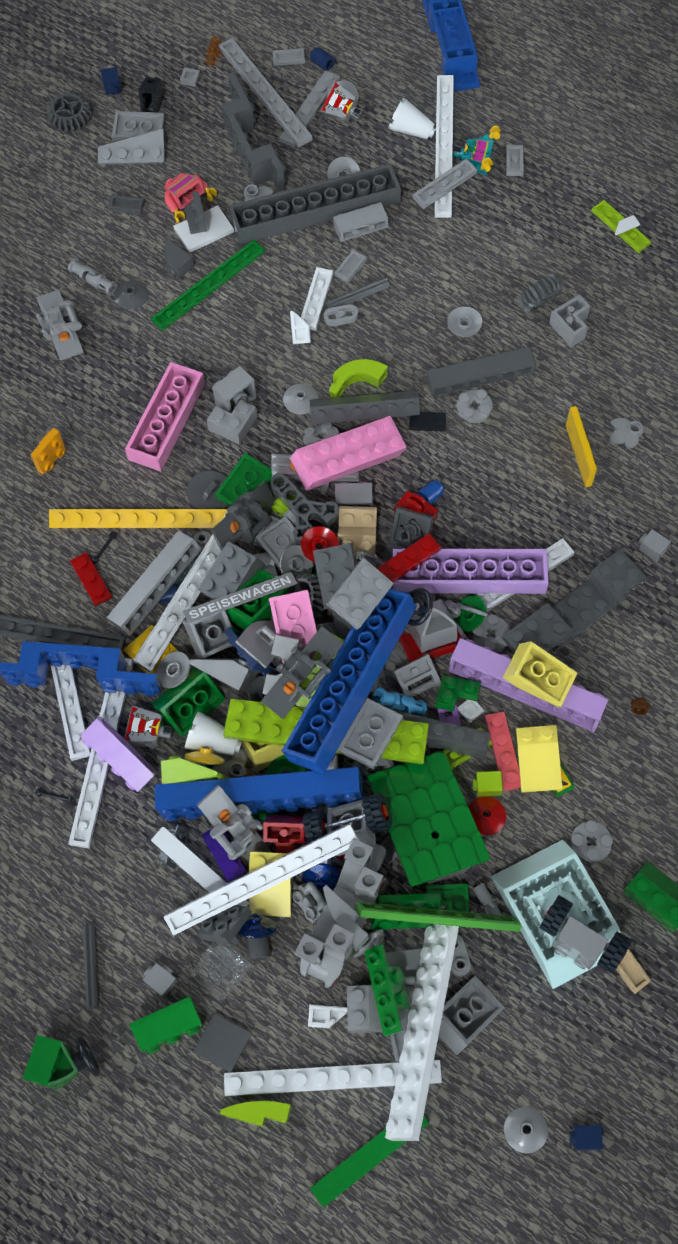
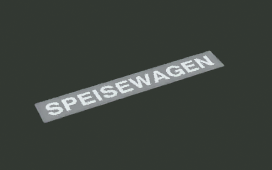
[183,572,298,624]

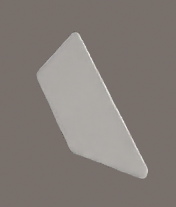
[615,215,640,235]

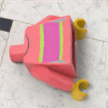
[164,173,217,223]

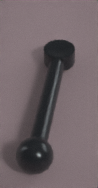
[91,532,117,564]
[35,789,76,803]

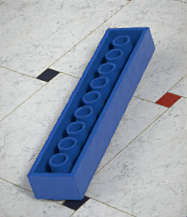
[282,589,416,774]
[155,767,364,821]

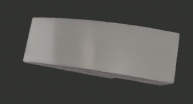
[323,885,369,952]

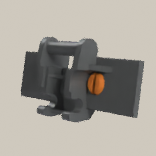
[211,481,275,551]
[261,627,344,719]

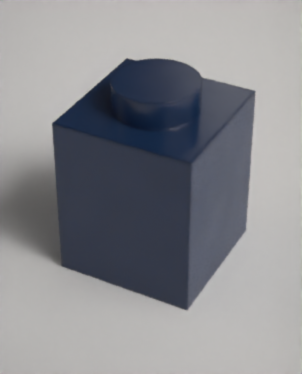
[101,67,122,95]
[569,1125,603,1151]

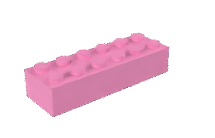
[125,362,205,472]
[290,416,407,491]

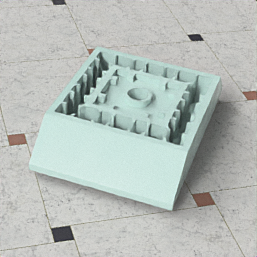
[491,840,621,989]

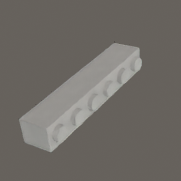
[106,531,201,636]

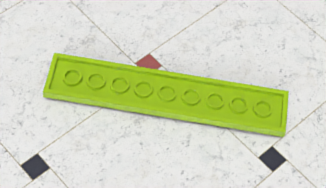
[223,699,429,764]

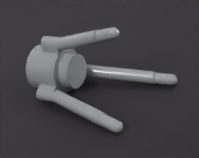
[444,600,488,638]

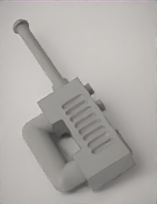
[292,881,327,924]

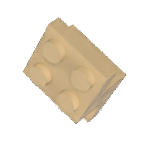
[338,506,377,565]

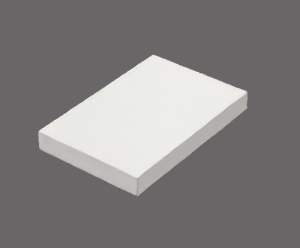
[173,206,234,253]

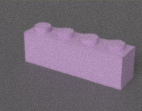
[80,717,158,792]

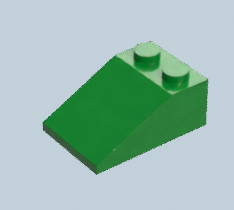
[225,568,291,630]

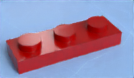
[70,552,112,607]

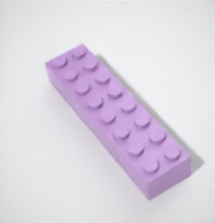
[393,549,548,594]
[449,638,608,732]

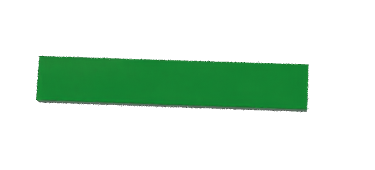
[310,1116,429,1208]

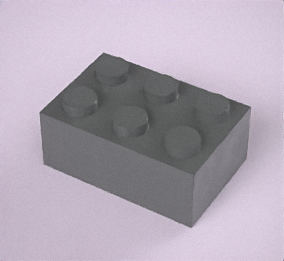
[198,541,266,600]

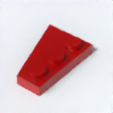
[399,631,462,662]

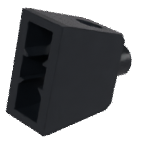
[139,77,163,113]

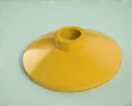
[184,747,225,765]

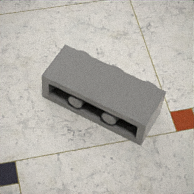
[333,202,388,242]

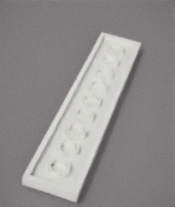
[385,924,459,1141]

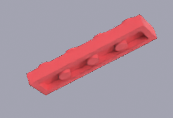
[485,712,521,791]

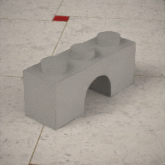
[262,634,303,694]

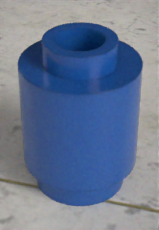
[417,480,444,505]

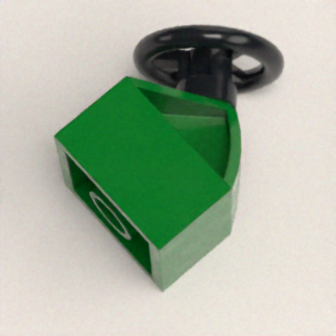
[22,1035,100,1090]

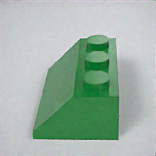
[152,667,225,738]
[623,861,678,933]
[129,996,203,1055]

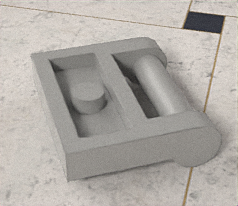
[392,654,441,697]

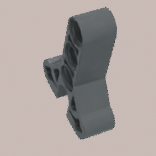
[271,473,339,546]

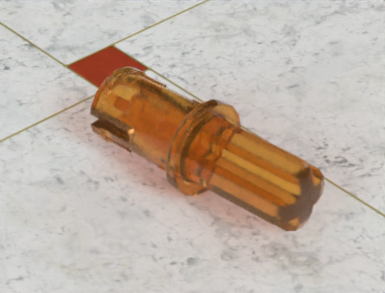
[205,37,221,67]

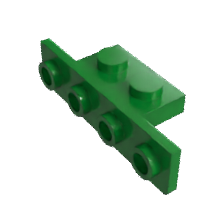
[364,945,410,1036]

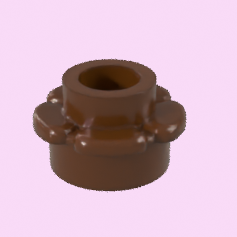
[631,698,650,715]

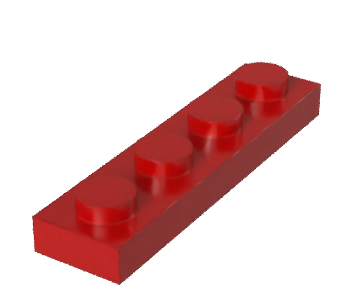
[376,534,441,582]

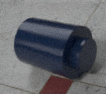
[310,47,335,71]

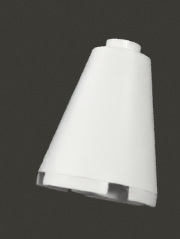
[389,98,436,139]
[185,712,242,755]

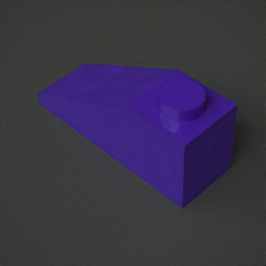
[201,828,247,883]

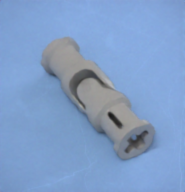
[68,258,118,296]

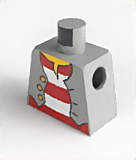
[320,82,363,122]
[124,706,173,747]

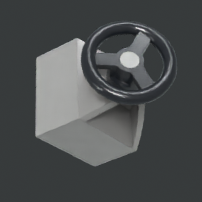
[406,588,457,652]

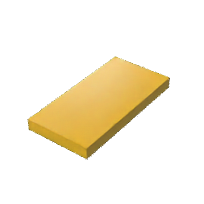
[566,406,597,488]

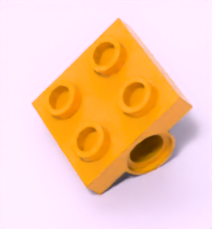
[30,428,66,475]

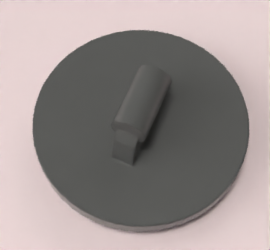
[187,470,228,509]

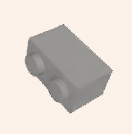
[335,481,373,507]

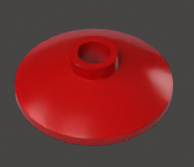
[301,526,339,563]
[468,796,506,836]

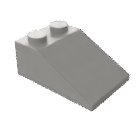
[188,658,259,690]
[438,976,505,1055]
[347,985,413,1033]

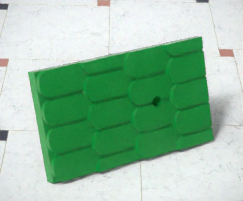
[367,751,491,887]

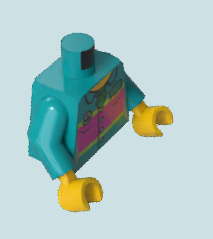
[453,126,501,175]

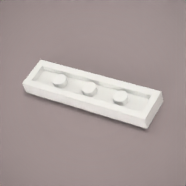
[301,267,333,331]

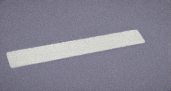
[151,827,249,906]

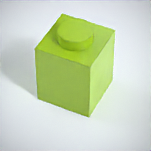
[472,771,503,797]

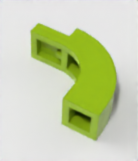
[329,359,388,398]

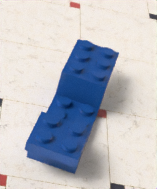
[422,0,480,92]
[0,641,162,696]

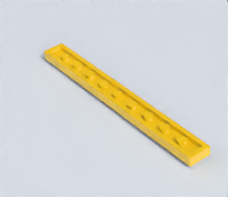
[49,509,227,528]

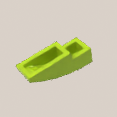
[220,1101,291,1127]

